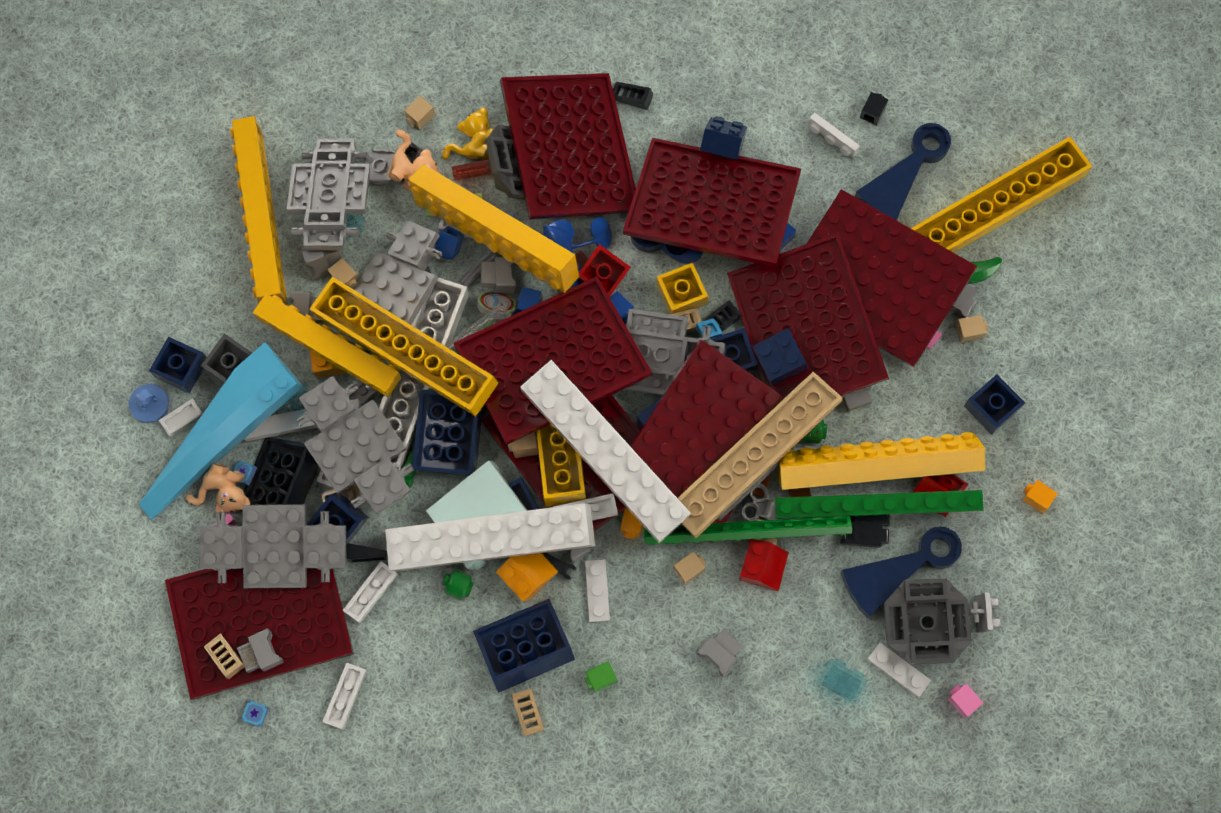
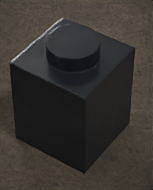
[860,92,889,126]

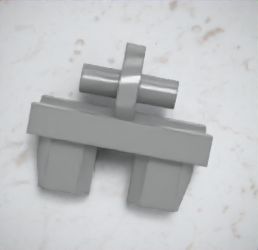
[969,592,1001,633]

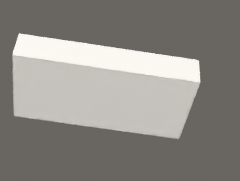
[159,398,203,437]

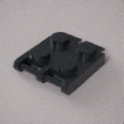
[840,515,890,548]

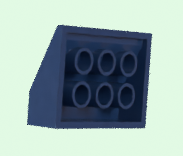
[412,389,483,476]
[473,599,575,693]

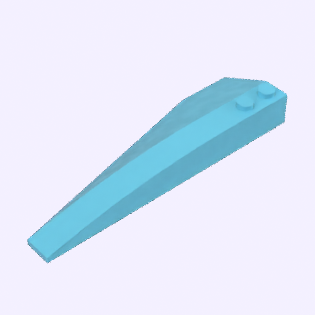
[139,342,304,520]

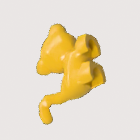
[442,107,493,161]

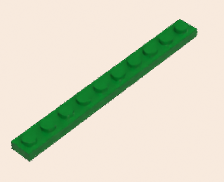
[775,490,984,519]
[644,516,852,545]

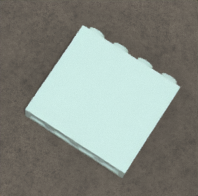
[426,460,527,570]

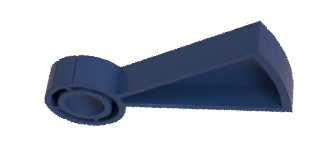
[855,123,951,220]
[840,526,962,619]

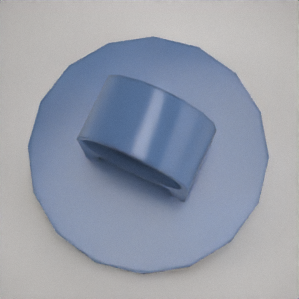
[129,384,169,423]

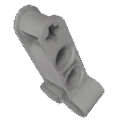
[741,484,816,541]

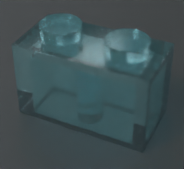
[817,658,868,704]

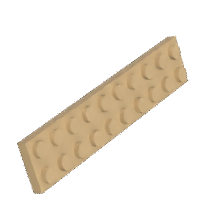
[678,372,843,538]

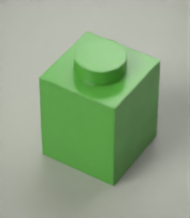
[584,661,618,693]

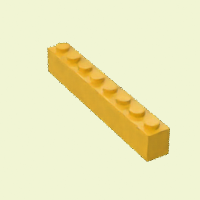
[252,293,401,398]

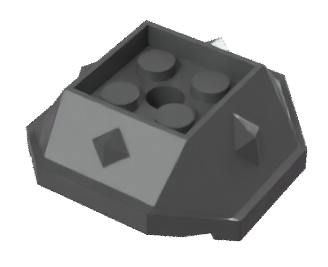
[486,125,524,199]
[883,578,972,665]

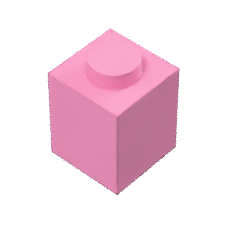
[948,684,983,719]

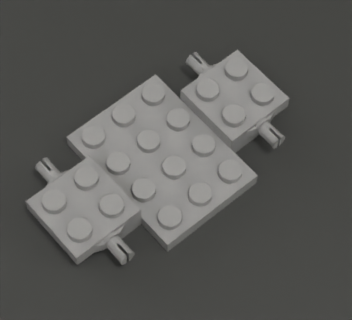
[286,139,371,250]
[339,221,442,353]
[625,309,726,395]
[296,376,414,515]
[199,504,347,588]

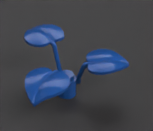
[546,217,612,288]

